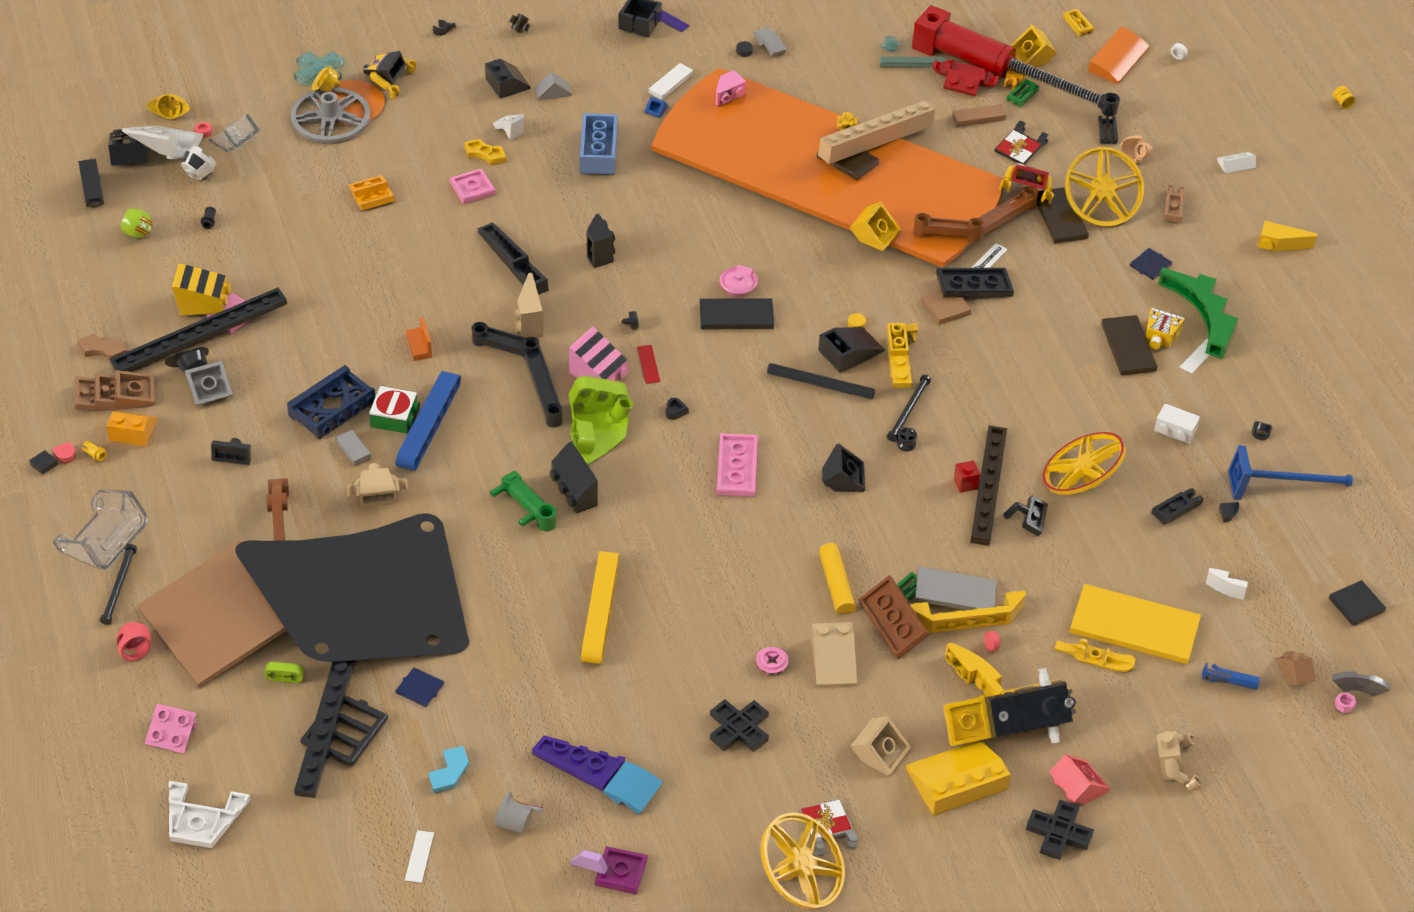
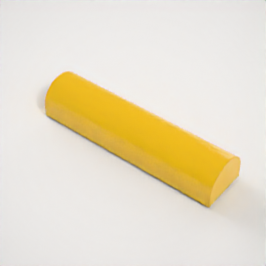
[819,543,856,614]

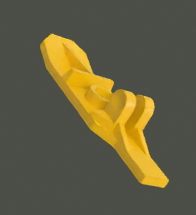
[1054,638,1136,672]

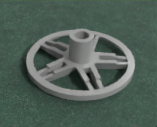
[291,88,370,143]

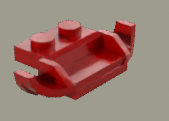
[932,60,999,97]

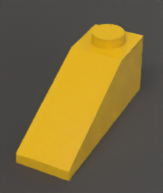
[1258,221,1317,252]

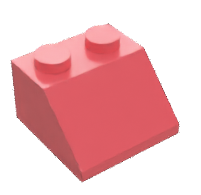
[1049,754,1110,804]

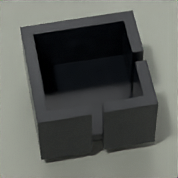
[618,0,662,37]

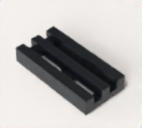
[1098,116,1118,144]

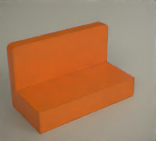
[405,317,432,361]

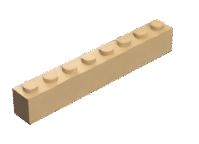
[818,101,935,164]

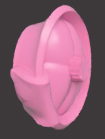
[719,265,758,297]

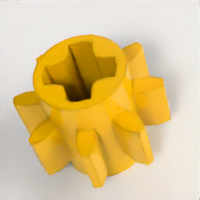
[837,112,858,130]

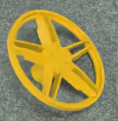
[1065,147,1144,227]
[761,813,845,909]

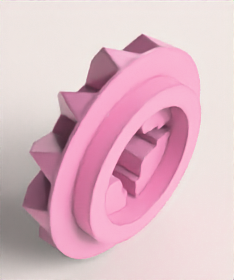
[756,647,789,675]

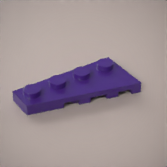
[532,735,625,791]

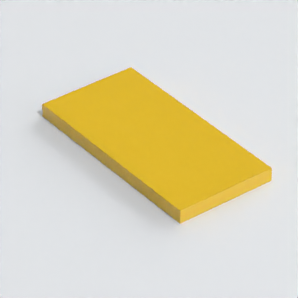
[1069,584,1201,664]

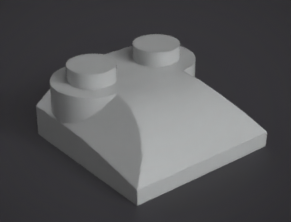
[185,361,233,406]

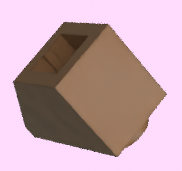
[1276,651,1316,686]

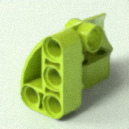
[568,376,633,465]

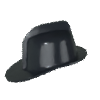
[165,347,209,372]

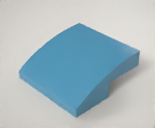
[603,761,663,815]

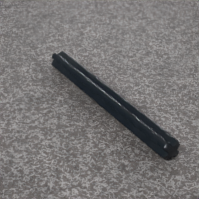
[767,363,875,399]

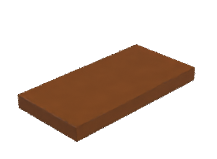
[858,575,930,659]

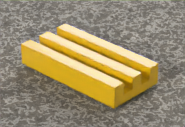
[1063,9,1094,37]

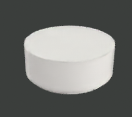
[1171,43,1188,60]

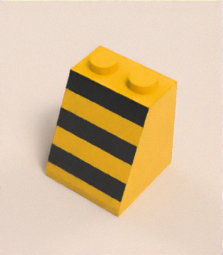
[172,264,231,316]

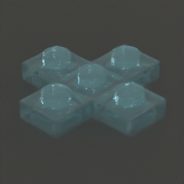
[293,51,344,86]

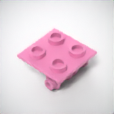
[144,704,197,753]

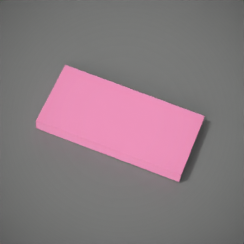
[716,433,758,497]

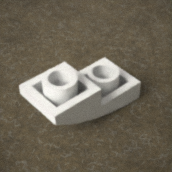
[1206,568,1248,600]

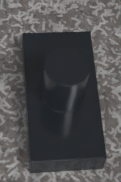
[211,438,251,465]

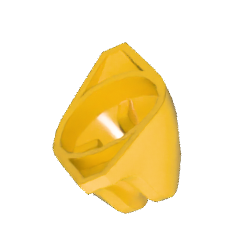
[147,94,190,119]

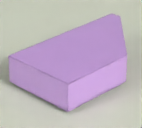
[570,850,608,874]

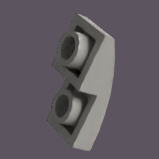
[754,28,787,56]

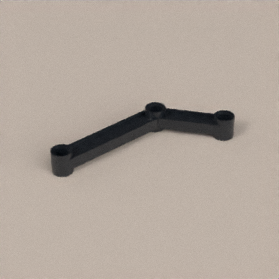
[471,322,563,428]

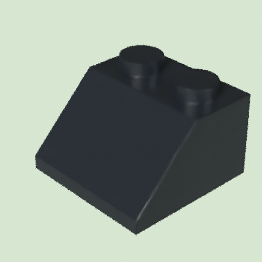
[485,59,531,99]

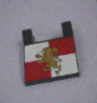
[995,120,1049,165]

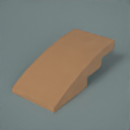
[74,370,155,410]

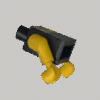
[363,51,417,99]

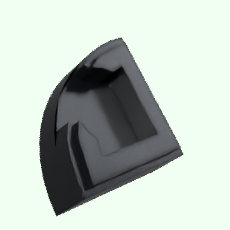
[1219,502,1239,522]

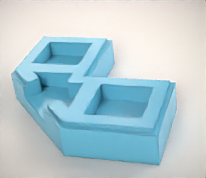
[428,746,469,793]

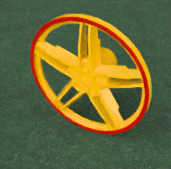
[1043,432,1126,495]

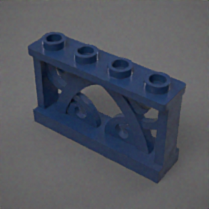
[287,365,376,439]

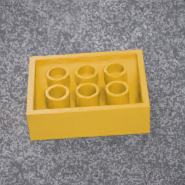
[905,740,1011,816]

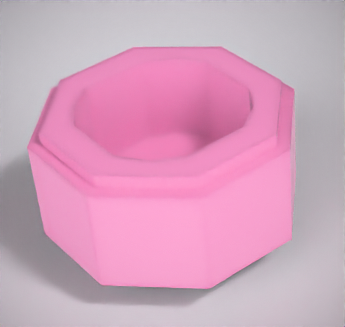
[1334,693,1356,713]

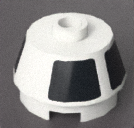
[181,145,217,180]

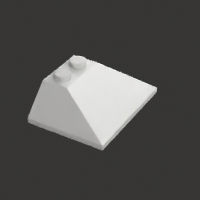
[122,126,203,159]

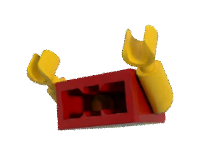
[999,163,1054,204]

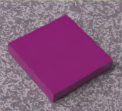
[595,846,648,895]

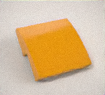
[349,175,395,211]

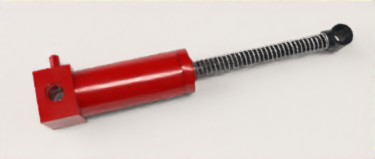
[912,5,1120,116]

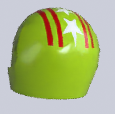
[120,208,153,238]

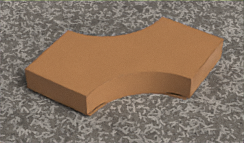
[77,334,127,361]

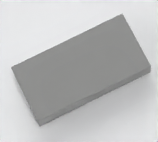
[335,430,371,466]

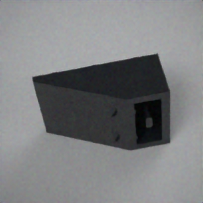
[108,129,147,165]
[818,327,885,373]

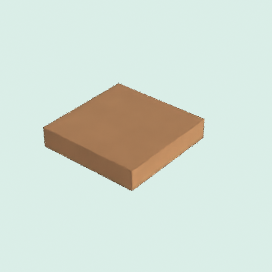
[921,290,971,325]

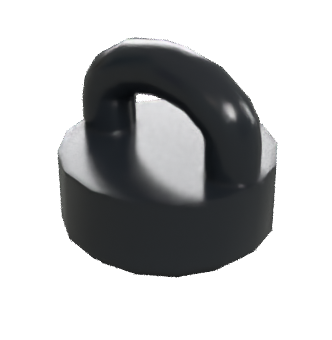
[621,311,639,330]
[1252,421,1272,440]

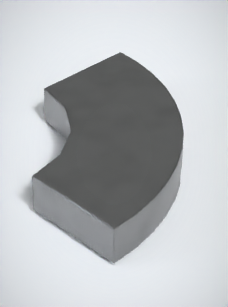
[1332,671,1390,697]

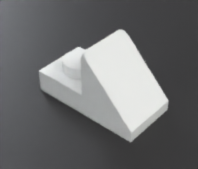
[493,114,525,140]

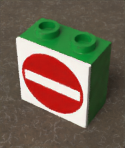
[369,386,420,434]

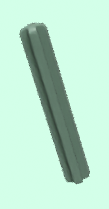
[880,57,946,67]

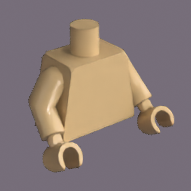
[347,463,408,507]
[1156,730,1201,791]

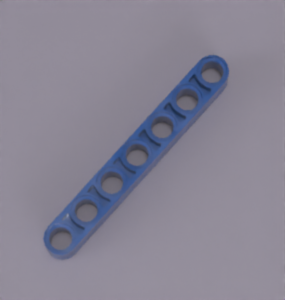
[395,371,461,471]

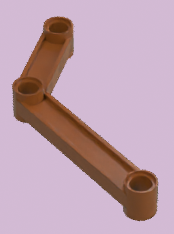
[913,186,1039,241]
[266,478,289,541]

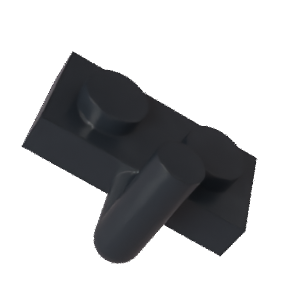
[1003,495,1048,536]

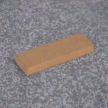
[952,104,1006,126]

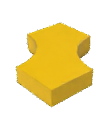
[464,139,507,166]

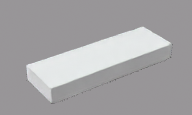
[649,63,693,100]

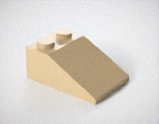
[515,273,543,338]
[811,622,857,687]

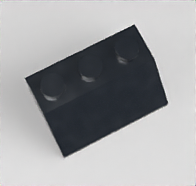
[549,441,598,513]

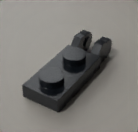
[1151,488,1204,525]

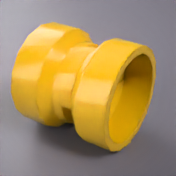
[1332,86,1356,109]

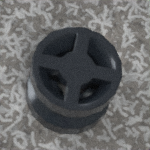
[897,427,917,451]

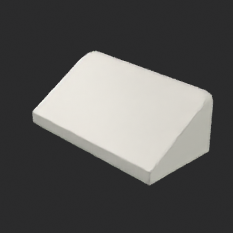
[1217,152,1257,173]

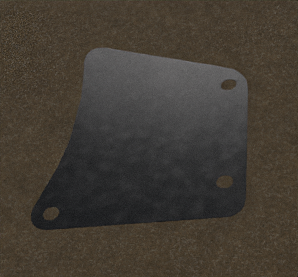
[235,513,469,662]

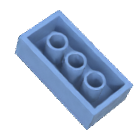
[580,113,618,174]

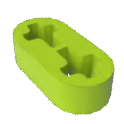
[264,662,305,683]

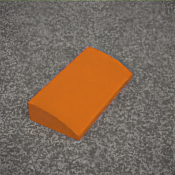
[1088,26,1149,84]

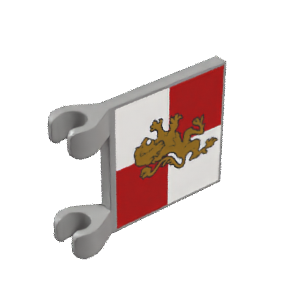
[799,799,858,856]

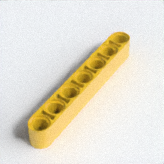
[581,551,619,664]

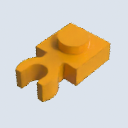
[1004,69,1027,90]

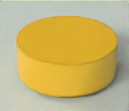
[847,313,866,328]

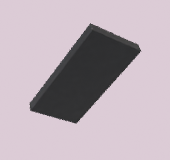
[936,268,1014,297]
[699,298,774,329]

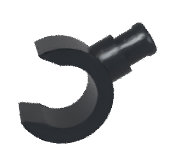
[433,20,456,36]

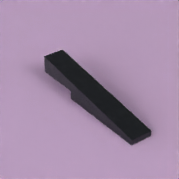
[477,222,549,295]

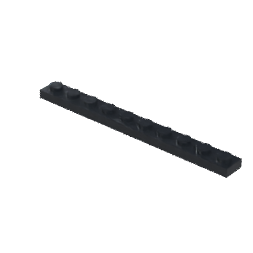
[110,287,287,372]
[294,660,356,798]

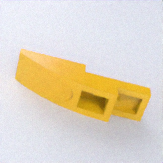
[887,323,912,388]
[945,643,1004,694]

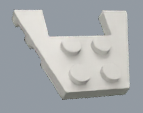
[169,781,251,848]

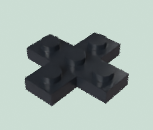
[710,699,769,752]
[1026,800,1094,860]

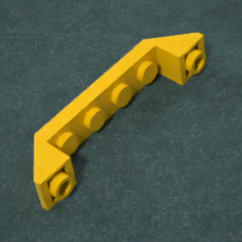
[910,591,1026,633]

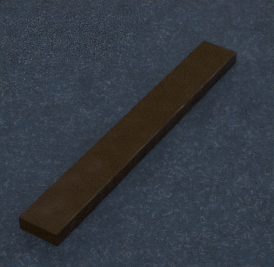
[970,425,1007,546]

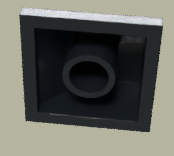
[822,443,866,492]

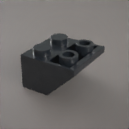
[586,213,615,268]

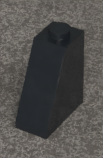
[78,158,104,208]

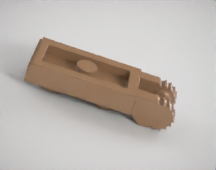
[1163,185,1185,223]

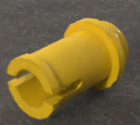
[82,441,107,462]

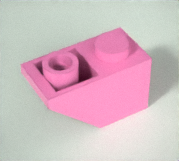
[715,70,746,107]

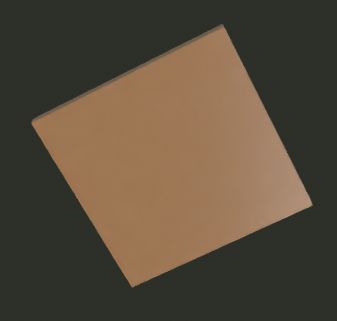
[137,540,287,688]

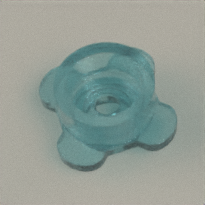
[880,36,900,52]

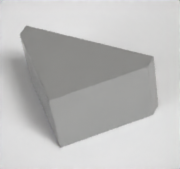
[535,72,572,100]

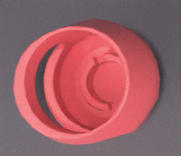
[117,621,151,661]

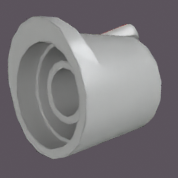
[494,791,544,834]

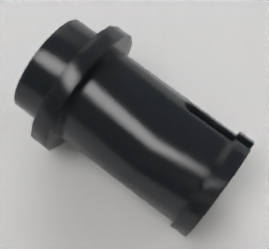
[201,207,216,229]

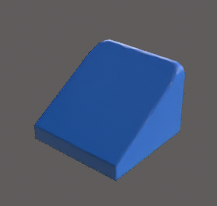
[644,97,668,118]

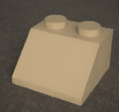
[850,716,911,775]

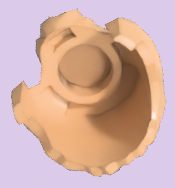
[1120,135,1153,163]

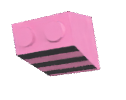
[569,327,628,382]

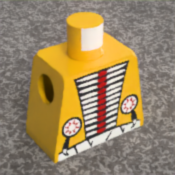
[1145,308,1185,349]

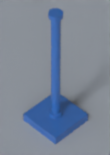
[1228,445,1353,500]

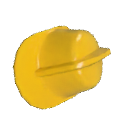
[311,65,341,92]

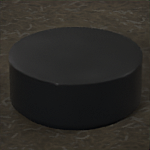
[736,41,753,57]

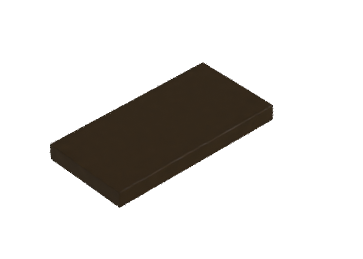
[1037,187,1089,243]
[1101,315,1157,375]

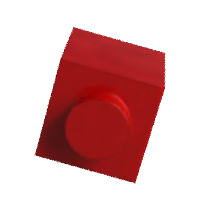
[954,460,980,493]

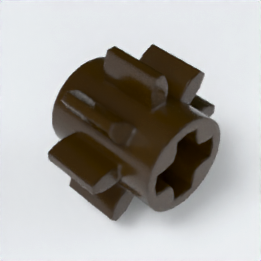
[509,13,531,33]

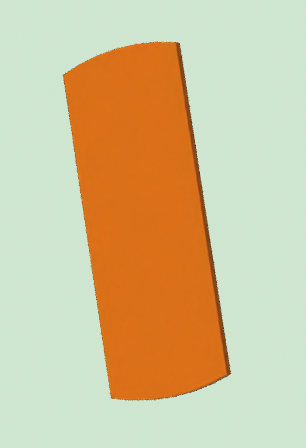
[651,68,1004,268]

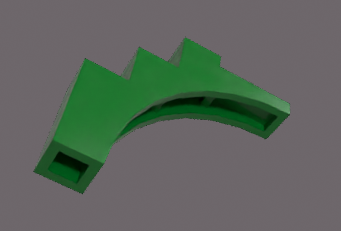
[1158,267,1238,359]

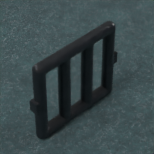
[300,696,388,766]

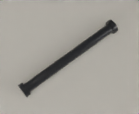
[887,374,931,442]
[99,544,137,625]

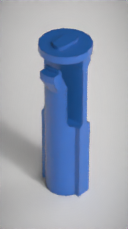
[1202,663,1260,690]

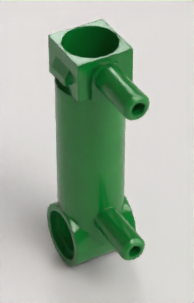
[490,470,557,531]

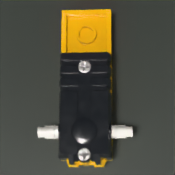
[943,668,1076,746]

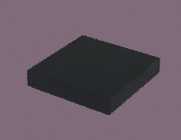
[1329,580,1386,626]

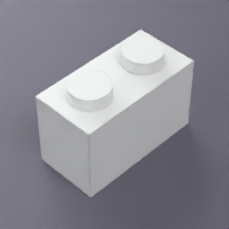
[1154,404,1200,444]

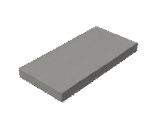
[915,566,996,610]

